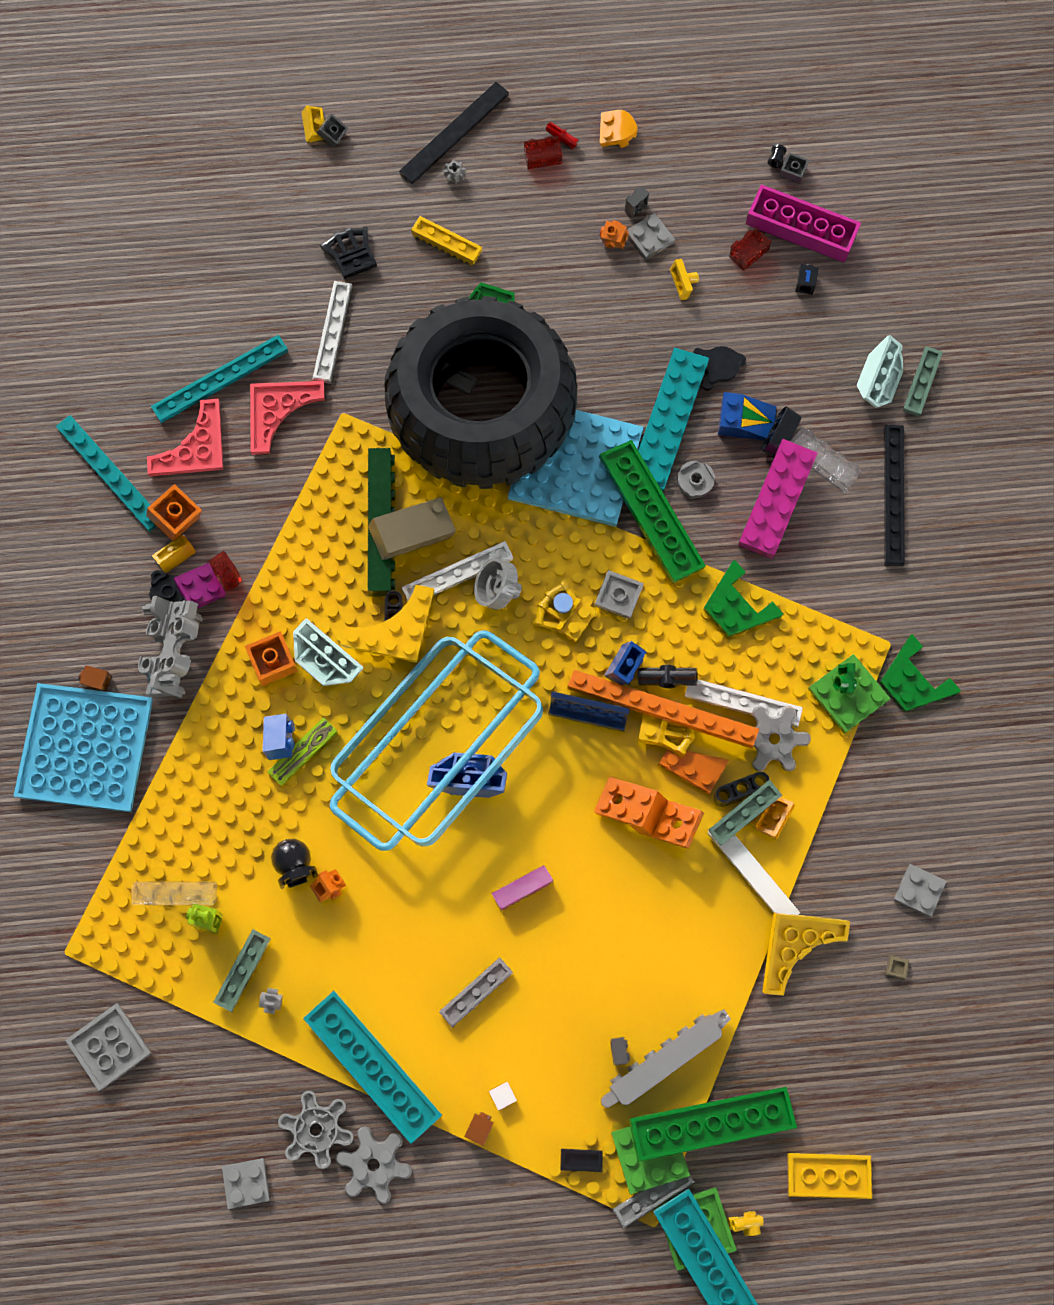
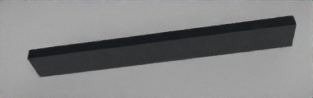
[399,82,509,184]
[884,424,905,566]

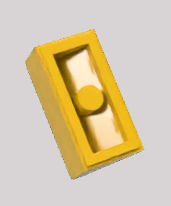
[302,105,324,142]
[152,534,196,573]

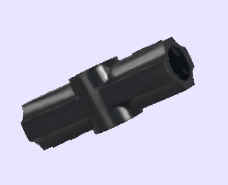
[638,665,698,689]

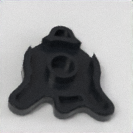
[693,346,746,391]
[149,570,184,602]

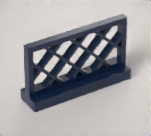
[548,691,629,732]

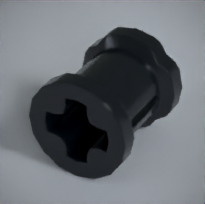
[767,144,787,168]

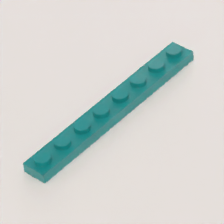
[151,334,288,423]
[56,415,157,532]

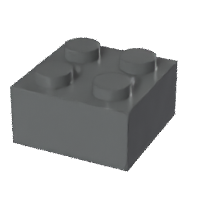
[316,113,348,147]
[780,152,809,183]
[625,186,650,218]
[610,1037,630,1066]

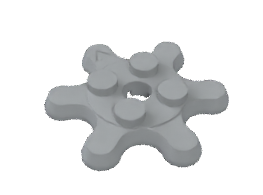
[752,706,811,772]
[278,1091,353,1169]
[336,1126,412,1204]

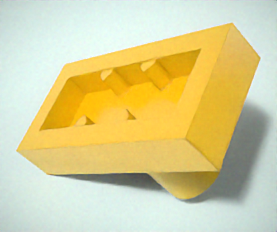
[670,259,699,300]

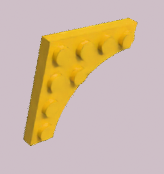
[341,584,435,663]
[762,912,850,996]

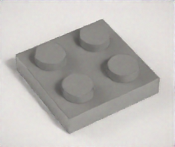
[628,213,675,261]
[594,570,644,619]
[893,864,946,918]
[222,1158,270,1209]

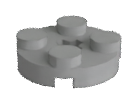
[677,461,715,499]

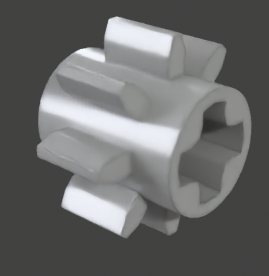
[444,160,466,184]
[259,988,283,1014]

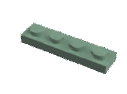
[902,346,943,417]
[708,780,782,846]
[213,929,271,1012]

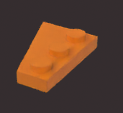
[658,749,729,794]

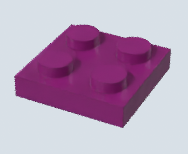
[174,563,226,609]

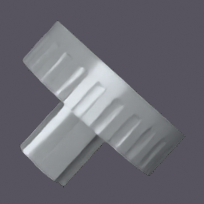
[474,558,522,610]

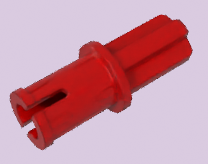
[545,122,579,149]

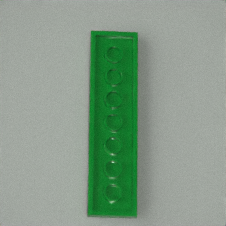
[599,440,706,584]
[629,1086,797,1162]

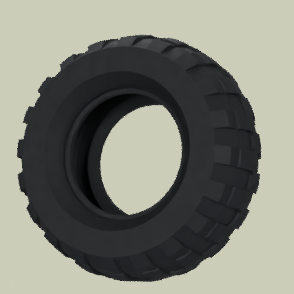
[384,296,577,489]

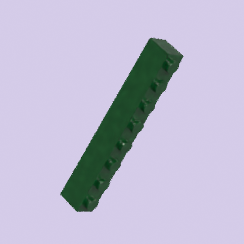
[368,448,395,597]

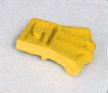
[532,580,597,643]
[638,704,695,757]

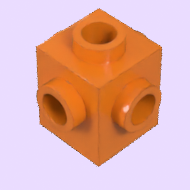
[600,221,629,249]
[310,869,347,903]

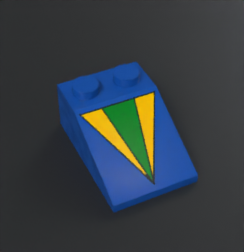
[718,392,776,441]

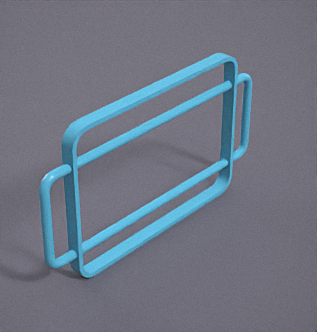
[330,630,543,851]

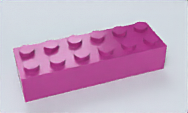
[745,184,861,263]
[738,439,818,560]

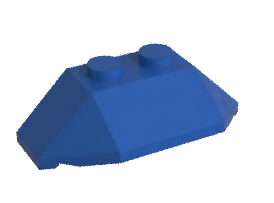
[427,752,507,798]

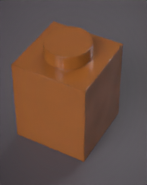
[79,665,112,692]
[464,1112,494,1146]

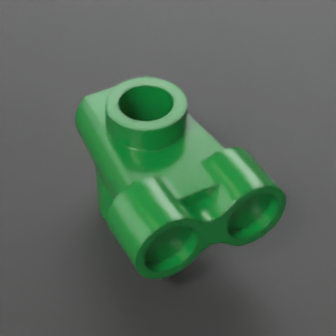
[833,663,857,694]

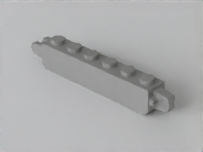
[600,1009,731,1108]

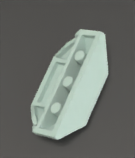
[857,335,903,408]
[293,618,364,686]

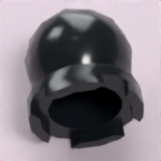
[271,838,318,889]

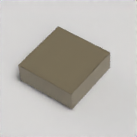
[885,955,910,980]

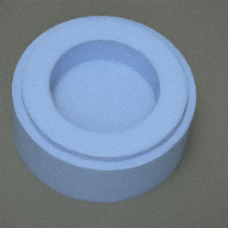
[553,593,573,613]

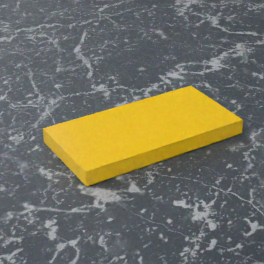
[787,1153,872,1199]

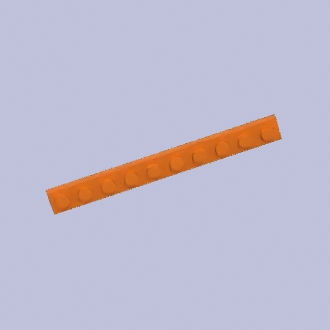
[567,670,759,749]

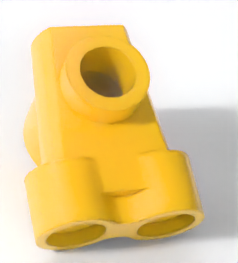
[727,1211,764,1236]

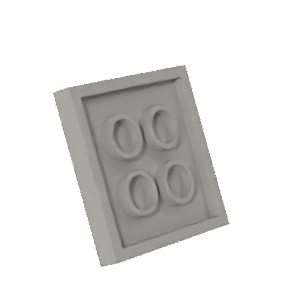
[65,1003,152,1091]

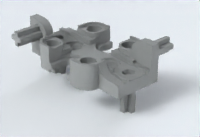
[138,596,203,698]

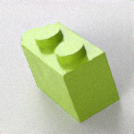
[186,903,223,934]

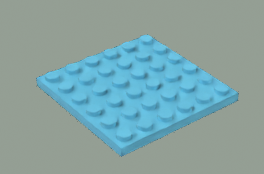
[508,410,643,527]
[13,683,153,813]

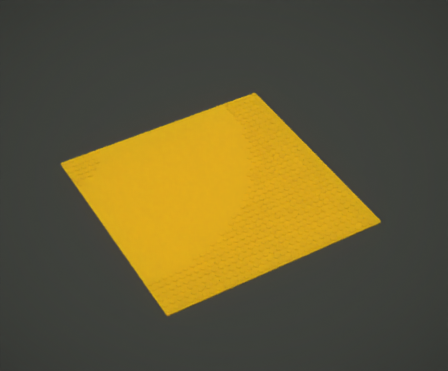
[65,413,891,1227]

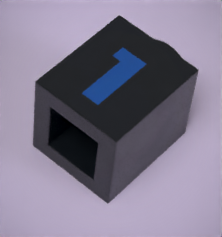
[795,264,819,295]

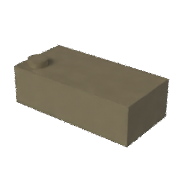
[368,497,456,560]

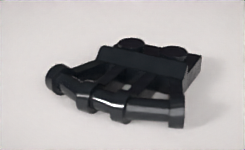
[320,226,377,279]

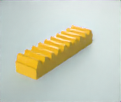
[411,216,482,266]

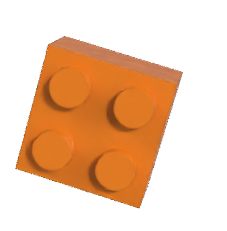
[146,484,202,542]
[245,631,298,686]

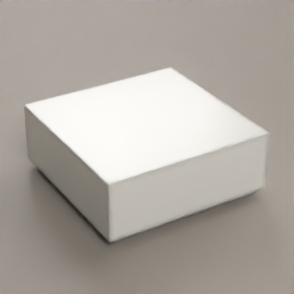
[489,1082,517,1111]

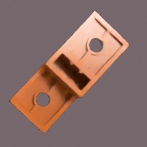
[594,777,704,849]

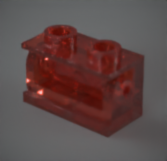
[524,136,562,170]
[729,227,772,271]
[208,551,242,591]

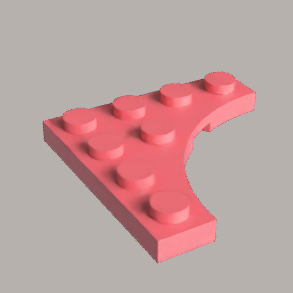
[250,381,325,455]
[147,399,224,476]

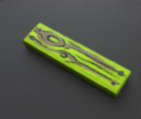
[267,717,338,786]

